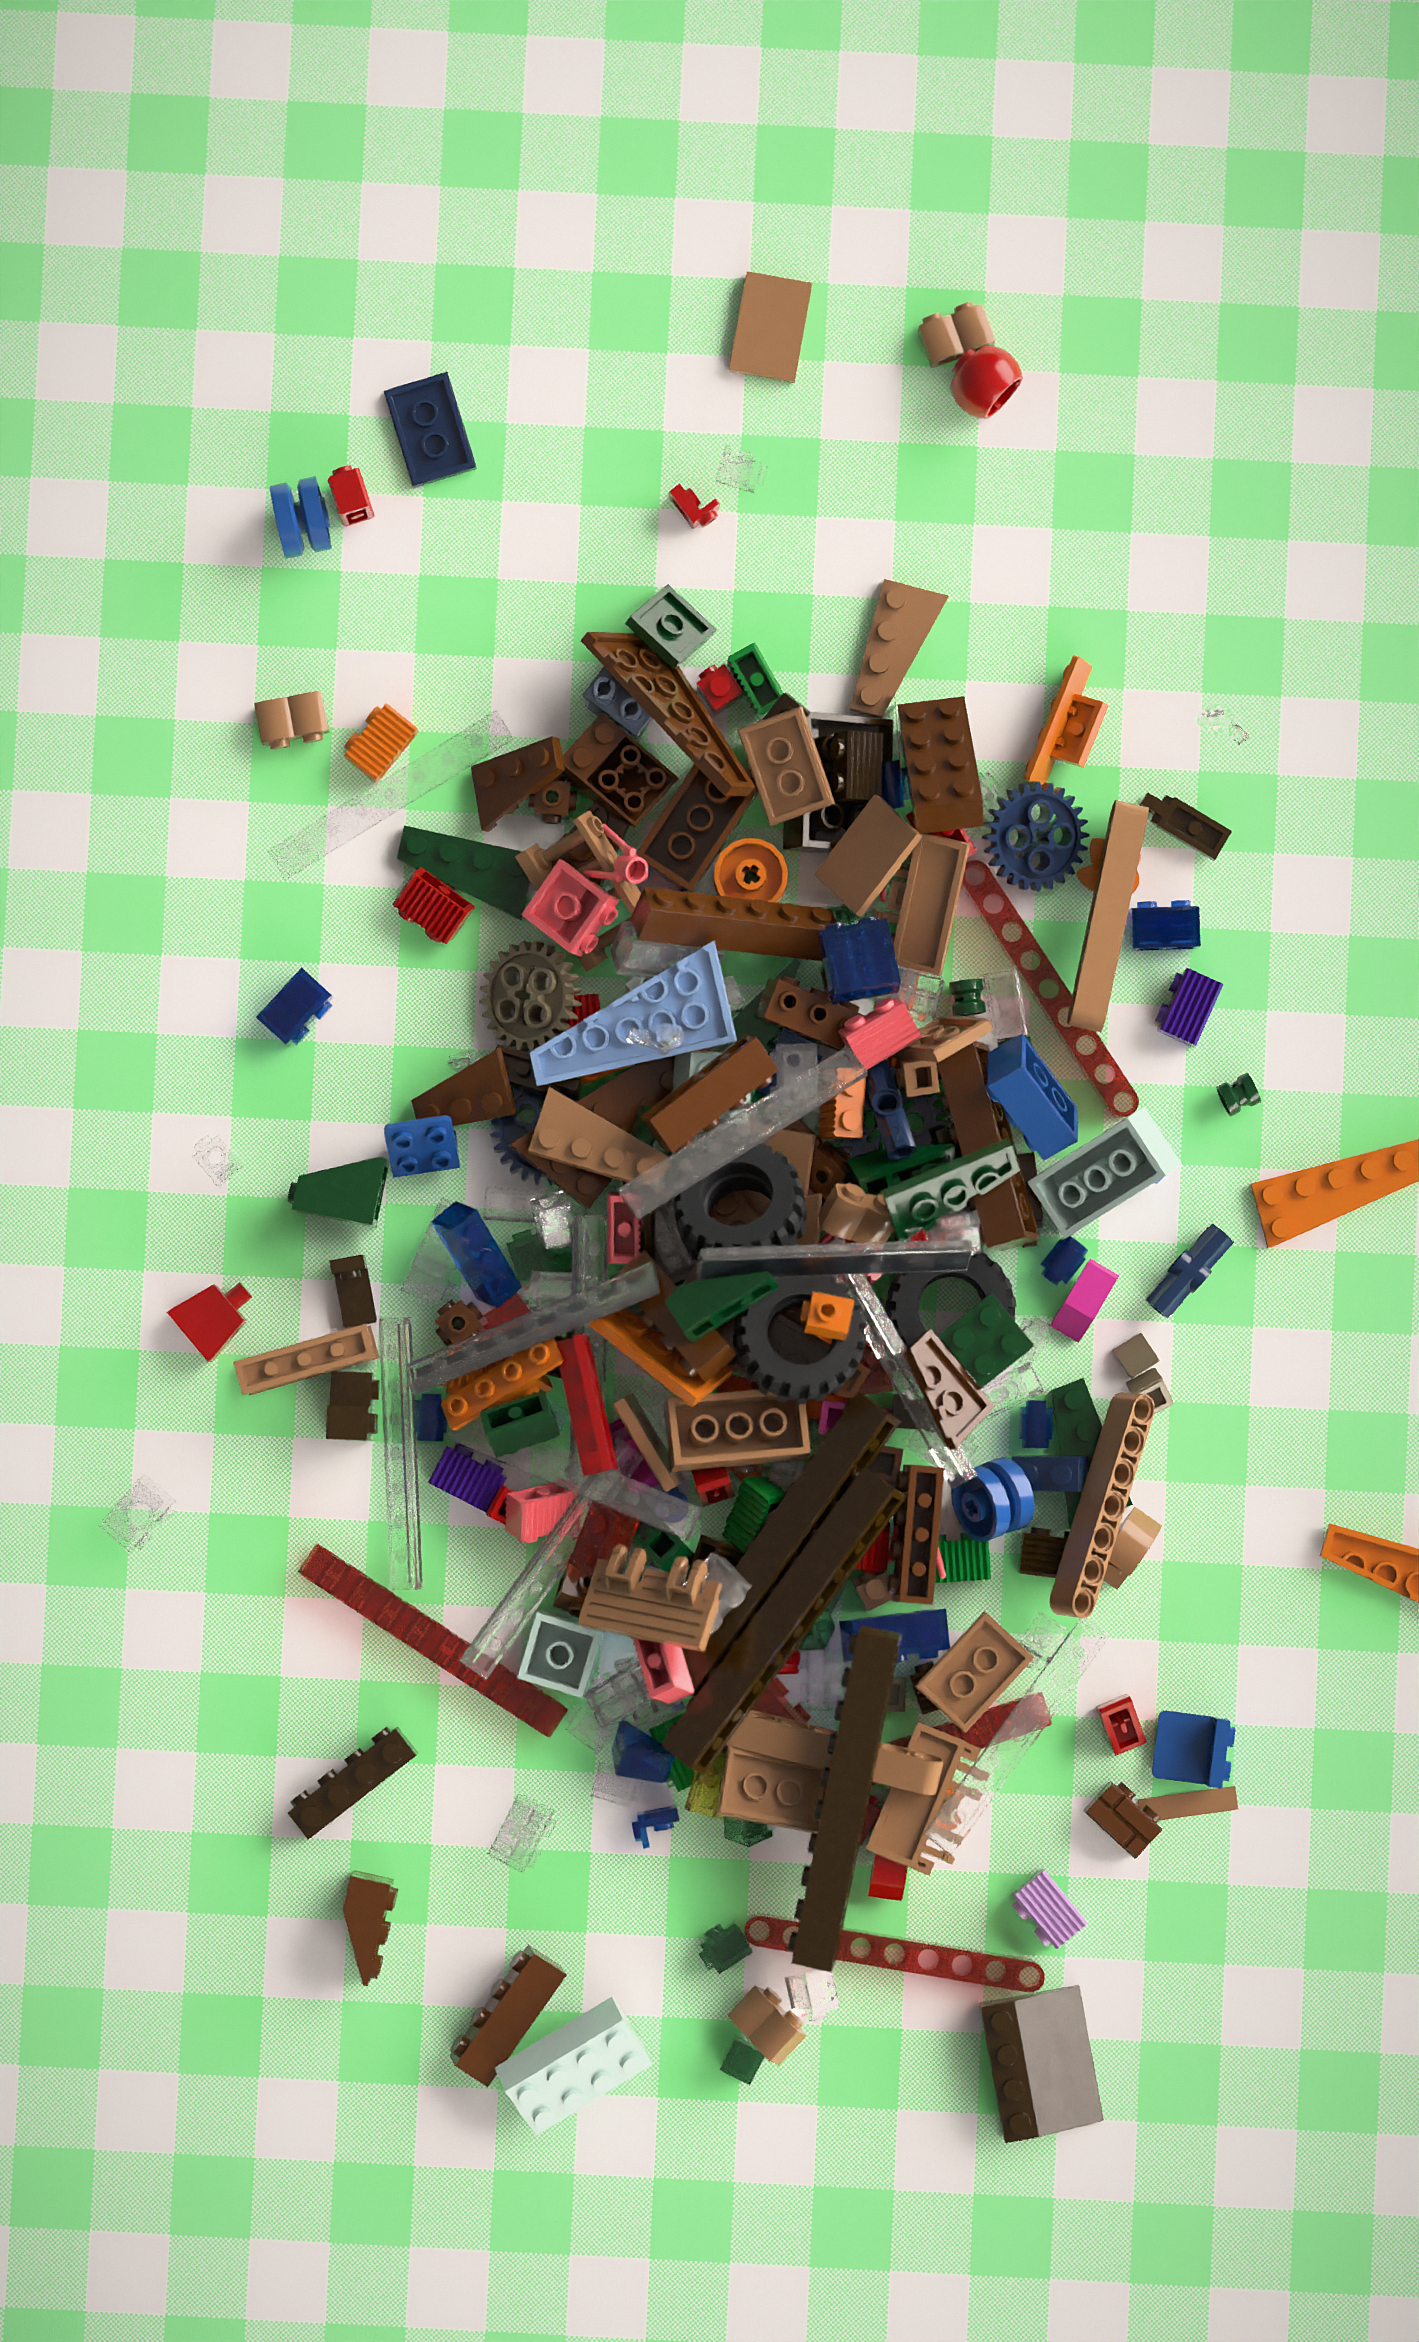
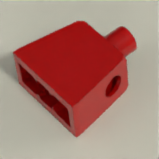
[166,1282,252,1362]

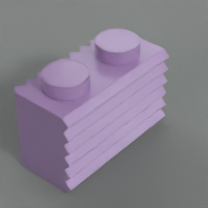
[1011,1868,1088,1950]

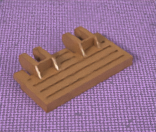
[866,833,970,977]
[578,1544,722,1652]
[866,1722,989,1876]

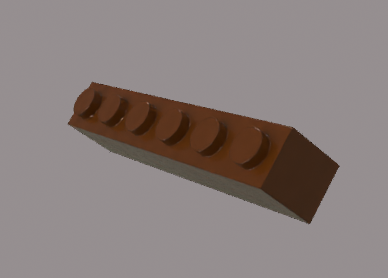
[631,887,840,961]

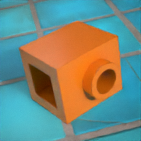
[800,1292,854,1341]

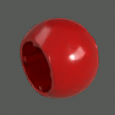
[950,345,1023,419]

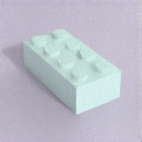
[1028,1107,1182,1238]
[495,1996,653,2136]

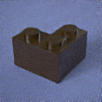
[326,1371,380,1441]

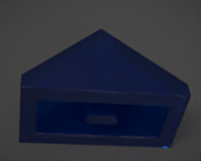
[611,1720,674,1783]

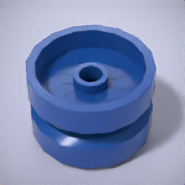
[270,476,332,559]
[951,1457,1035,1542]

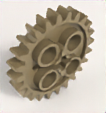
[479,941,582,1051]

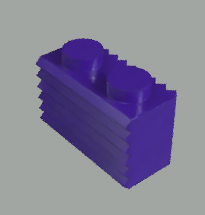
[1155,968,1224,1048]
[428,1443,508,1513]

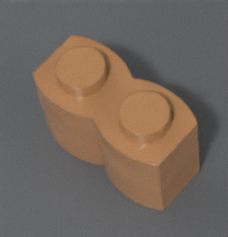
[917,302,996,368]
[254,691,330,750]
[818,1183,893,1250]
[728,1985,807,2066]

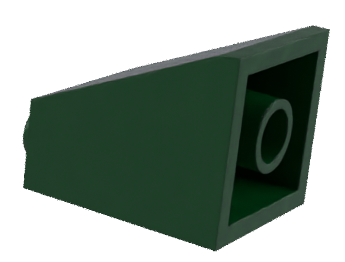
[288,1157,390,1228]

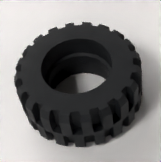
[673,1140,807,1265]
[885,1244,1016,1372]
[733,1275,867,1404]

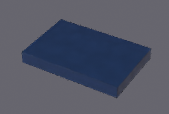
[383,371,477,488]

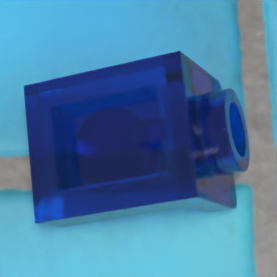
[631,1804,680,1849]

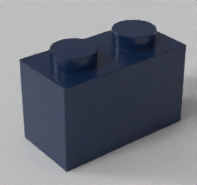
[1012,1455,1088,1492]

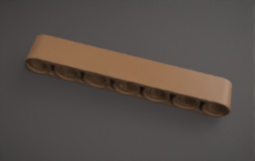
[1067,800,1149,1033]
[1049,1392,1155,1619]
[726,1710,943,1795]

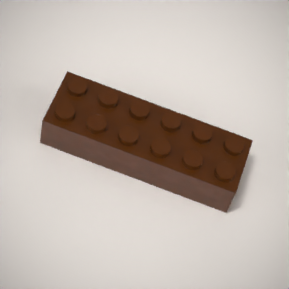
[936,1041,1041,1251]

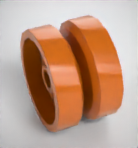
[714,838,788,903]

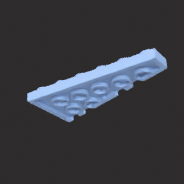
[530,941,737,1086]

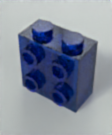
[818,916,901,1004]

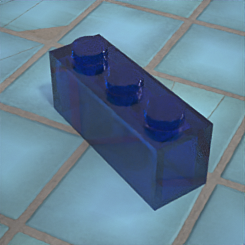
[431,1201,522,1308]
[839,1609,950,1663]

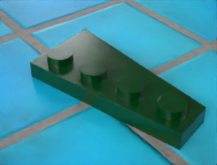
[397,825,530,921]
[881,1138,1020,1249]
[1051,1378,1133,1529]

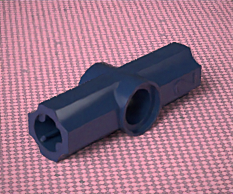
[860,1060,917,1161]
[1145,1223,1234,1319]

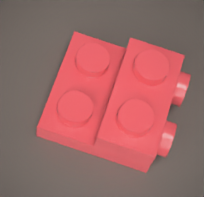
[521,859,619,957]

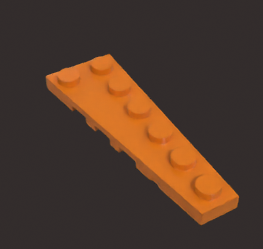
[1250,1139,1419,1248]
[1320,1523,1419,1603]

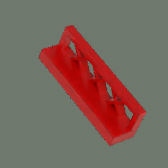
[556,1334,618,1476]

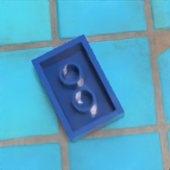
[986,1033,1078,1161]

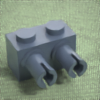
[583,667,653,738]

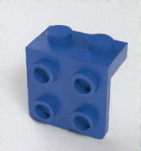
[384,1115,460,1178]
[1151,1710,1235,1789]

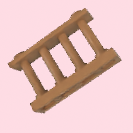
[515,810,641,972]
[233,1324,380,1396]

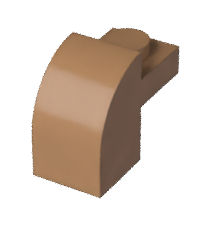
[1103,1506,1162,1590]

